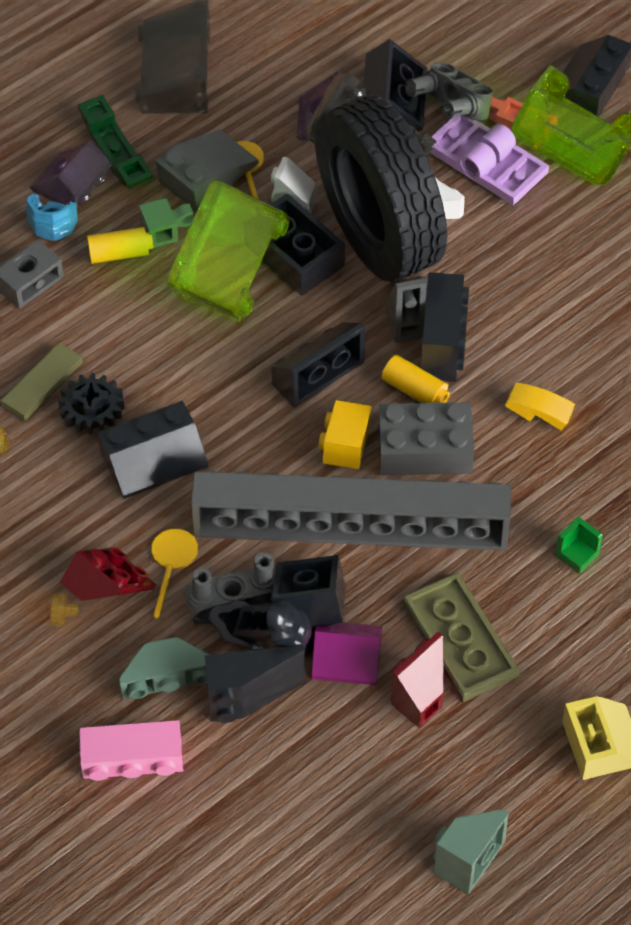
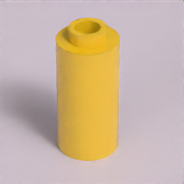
[87,227,153,264]
[382,355,450,403]

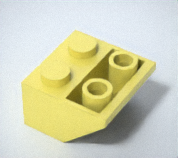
[562,696,631,780]

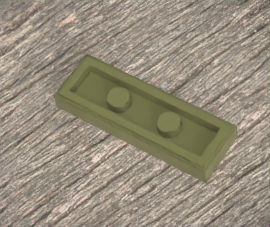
[1,343,83,421]

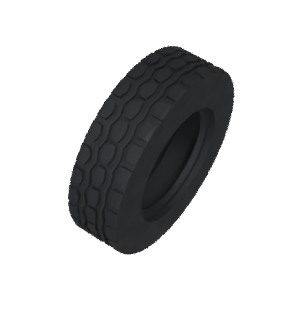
[315,94,447,282]

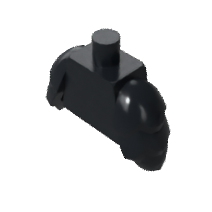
[209,600,314,655]

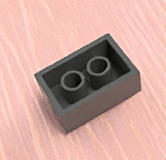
[378,402,474,475]

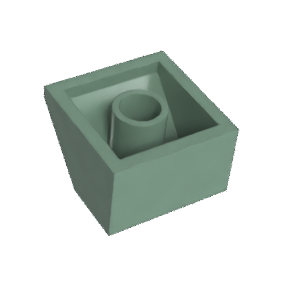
[433,809,509,895]

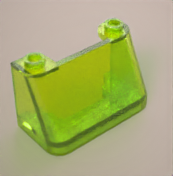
[512,65,631,185]
[168,180,289,323]

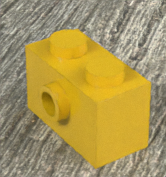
[318,400,372,470]

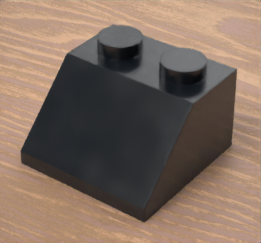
[272,555,346,626]

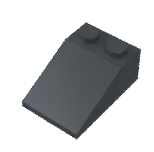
[155,130,259,212]

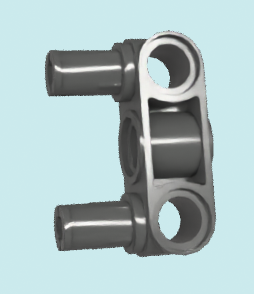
[405,62,493,120]
[183,553,275,624]

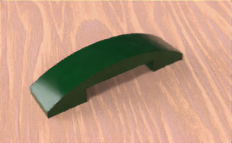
[78,94,154,189]

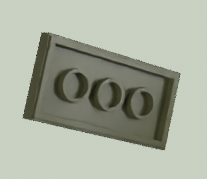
[402,572,520,702]

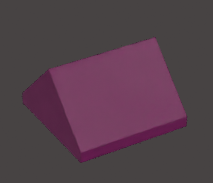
[312,622,383,685]

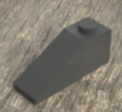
[387,278,427,343]

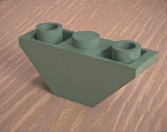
[119,637,210,700]

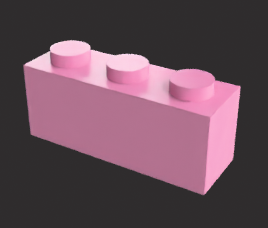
[80,720,183,781]

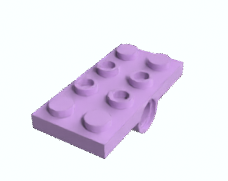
[425,115,549,205]

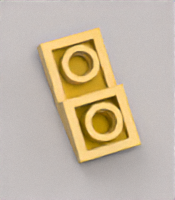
[505,383,575,431]

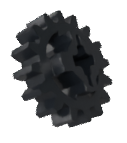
[58,373,125,435]

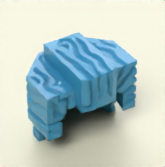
[26,193,78,241]

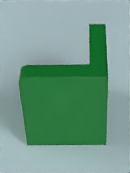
[555,516,603,574]

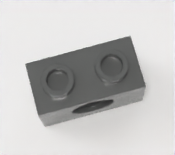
[0,240,64,309]

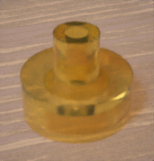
[51,594,79,626]

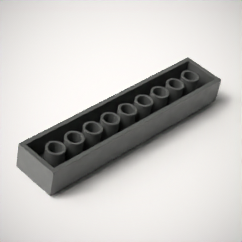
[192,471,511,551]

